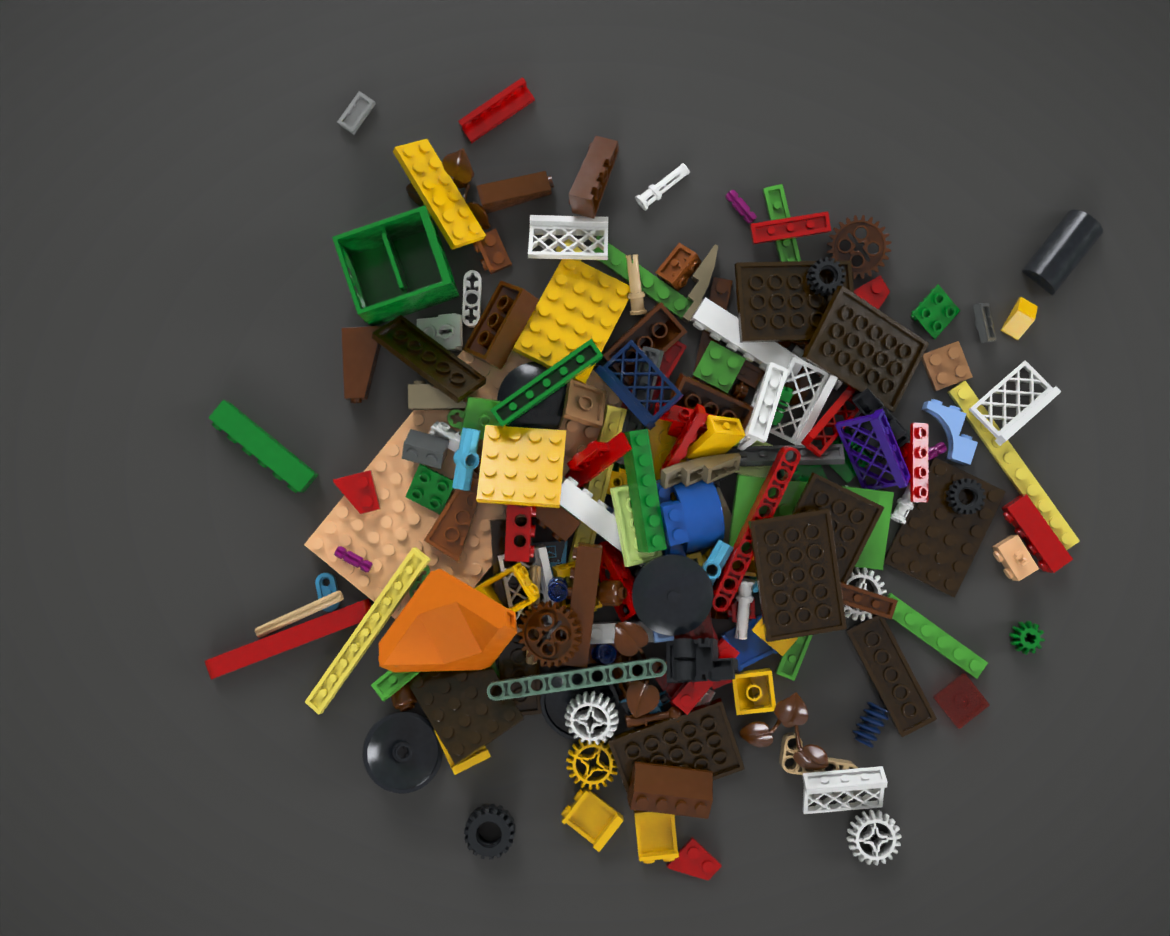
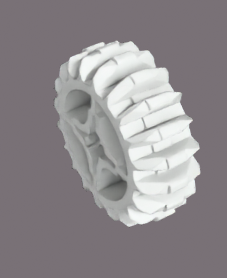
[843,567,887,621]
[564,691,619,745]
[846,810,902,866]

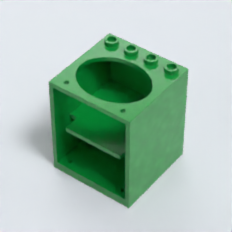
[332,205,460,326]

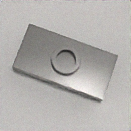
[337,91,376,135]

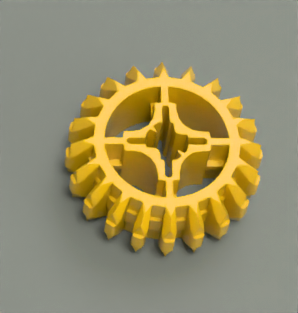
[566,739,618,790]

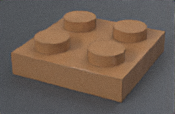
[921,341,973,392]
[562,380,607,429]
[557,415,601,458]

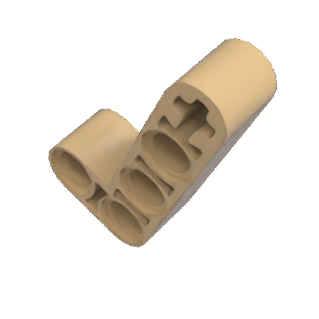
[779,732,858,775]

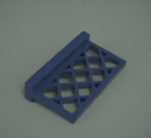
[594,339,684,430]

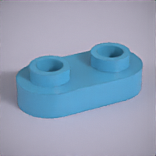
[315,572,340,612]

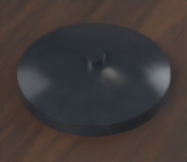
[497,362,567,430]
[632,554,713,636]
[540,664,620,741]
[362,712,443,794]

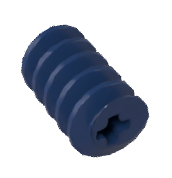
[852,702,890,748]

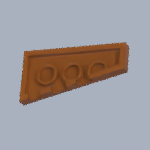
[424,477,479,562]

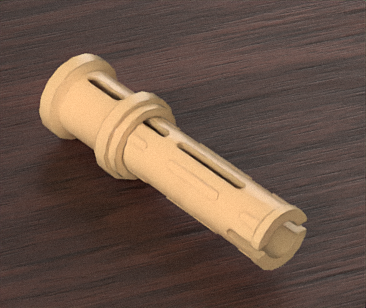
[626,254,647,315]

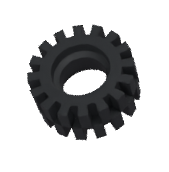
[806,257,846,296]
[946,478,986,514]

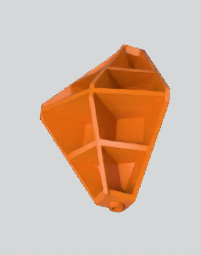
[378,569,517,672]

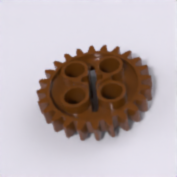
[827,215,892,279]
[517,600,583,668]

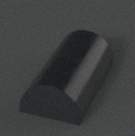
[1022,209,1103,295]

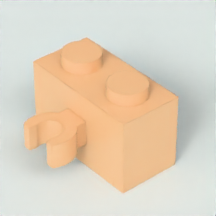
[992,535,1039,581]

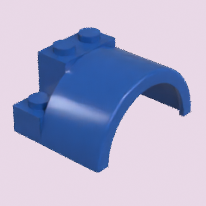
[656,479,725,556]

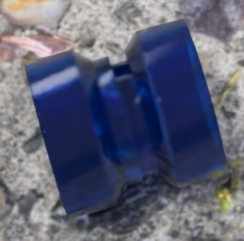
[548,576,568,602]
[591,644,617,664]

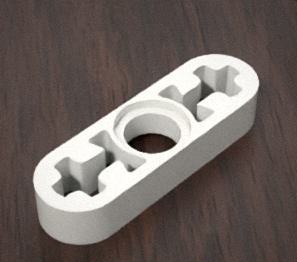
[462,270,482,328]

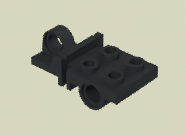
[849,388,910,462]
[666,638,738,683]

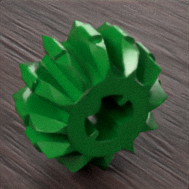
[1009,621,1045,655]

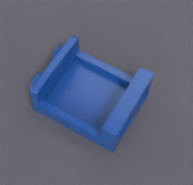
[720,614,778,672]

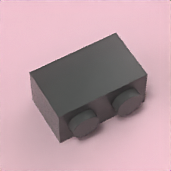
[402,429,449,469]

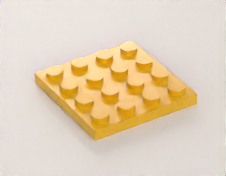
[476,425,566,508]

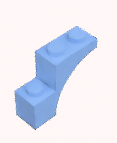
[921,399,978,466]

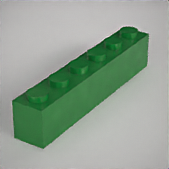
[490,339,603,428]
[208,400,319,493]
[623,429,667,553]

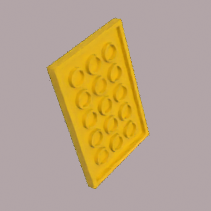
[513,259,630,384]

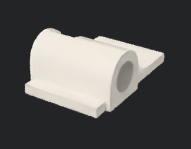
[417,313,463,352]

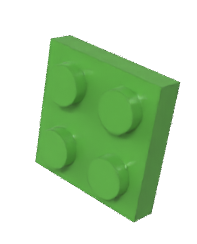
[692,340,746,394]

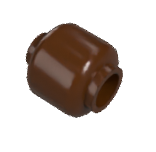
[596,580,627,606]
[391,684,418,712]

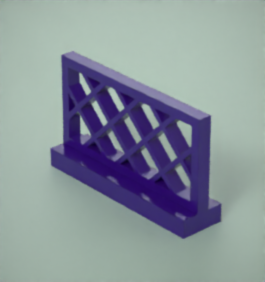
[835,409,911,490]

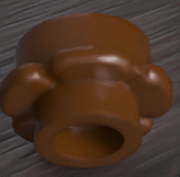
[731,381,748,400]

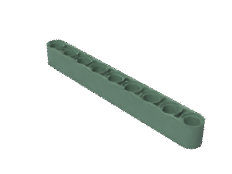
[487,658,667,701]

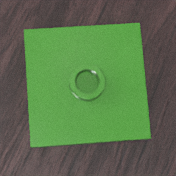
[460,396,502,440]

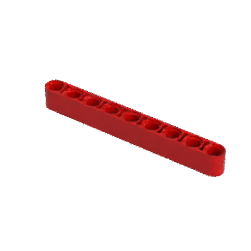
[712,446,801,612]
[204,598,372,679]

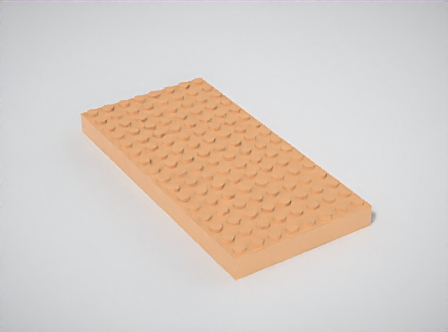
[304,349,622,620]

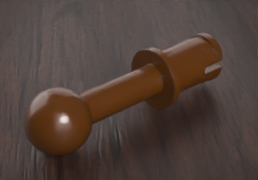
[625,706,683,728]

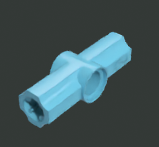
[452,427,481,491]
[702,539,734,586]

